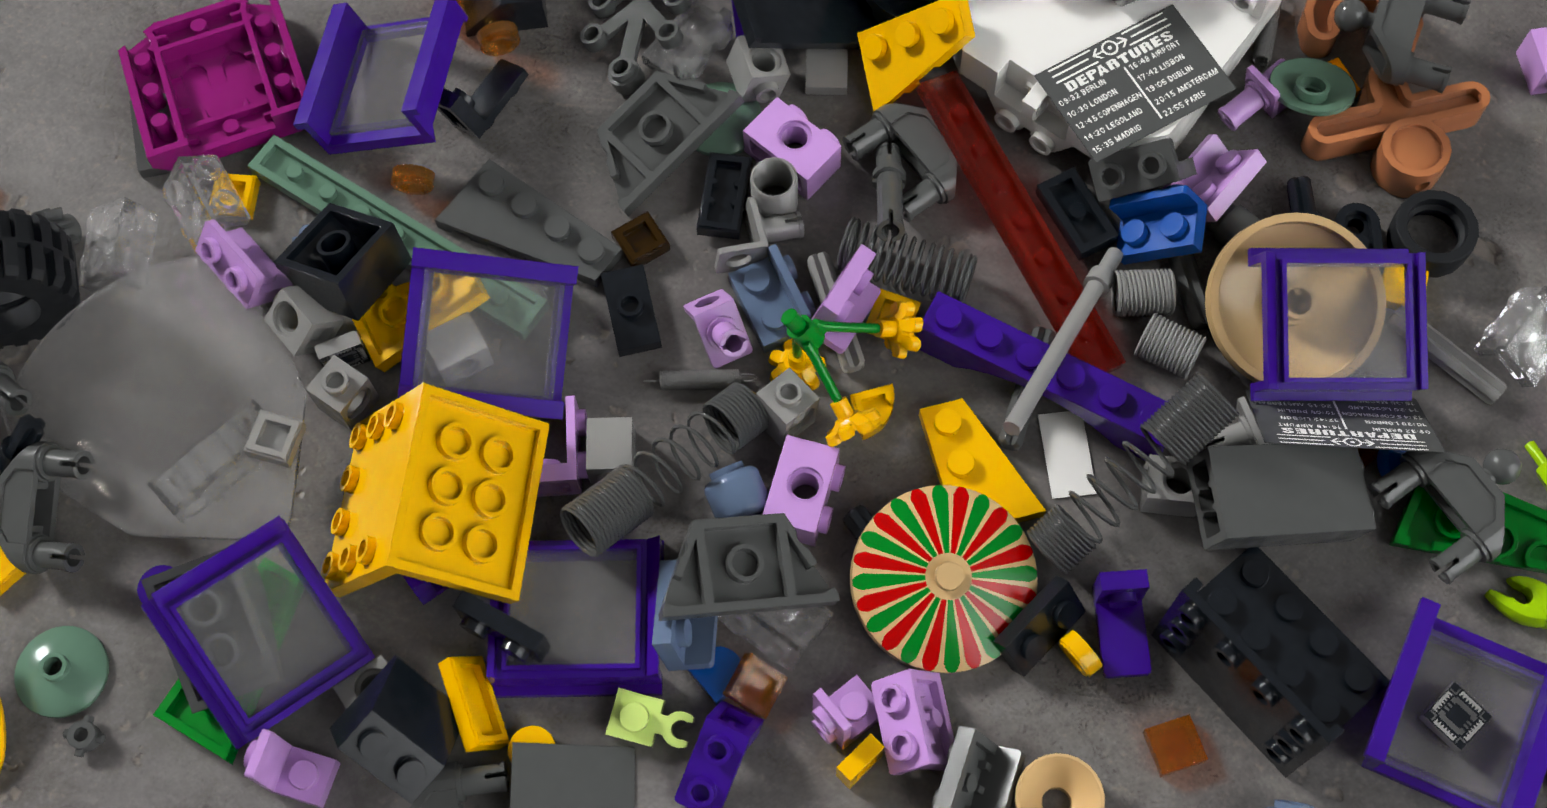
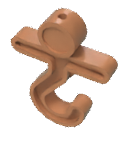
[1297,0,1491,198]

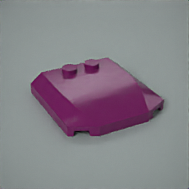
[118,0,307,172]

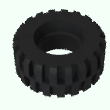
[0,208,81,349]

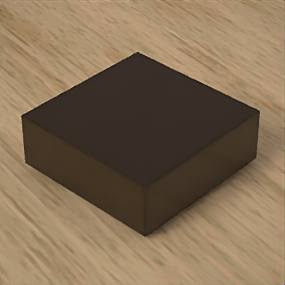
[611,211,671,267]

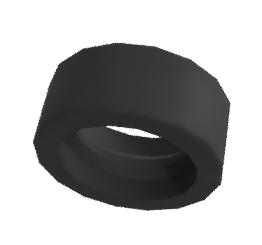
[1387,190,1479,278]

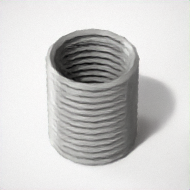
[750,157,798,218]
[1111,269,1176,318]
[1134,313,1207,379]

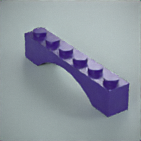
[917,291,1167,461]

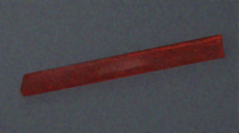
[916,70,1126,373]

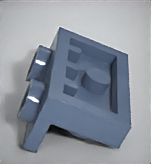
[728,244,816,353]
[652,559,718,671]

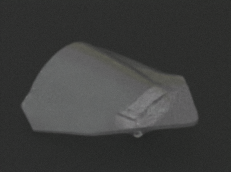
[0,253,307,541]

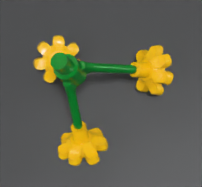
[768,301,923,447]

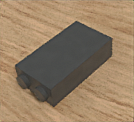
[1186,444,1376,551]

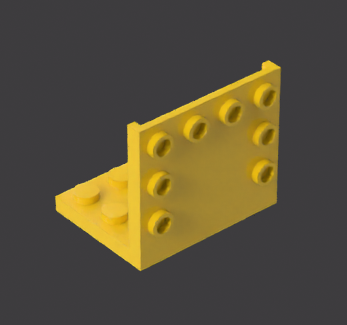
[321,383,550,604]

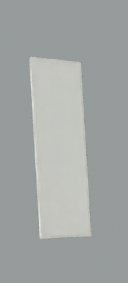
[1038,411,1097,499]

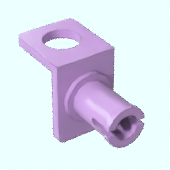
[1217,59,1286,131]
[683,289,753,368]

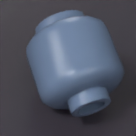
[704,460,769,518]

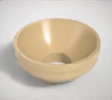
[1015,753,1105,808]

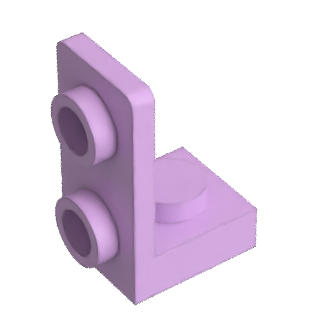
[537,395,588,497]
[811,675,878,750]
[244,729,341,808]

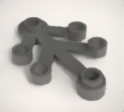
[580,0,691,95]

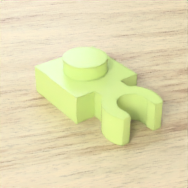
[606,688,695,748]

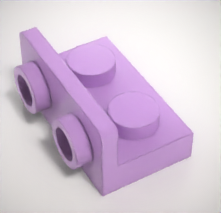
[1162,134,1267,222]
[195,219,293,309]
[811,244,881,354]
[871,669,954,775]

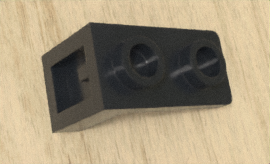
[437,59,528,139]

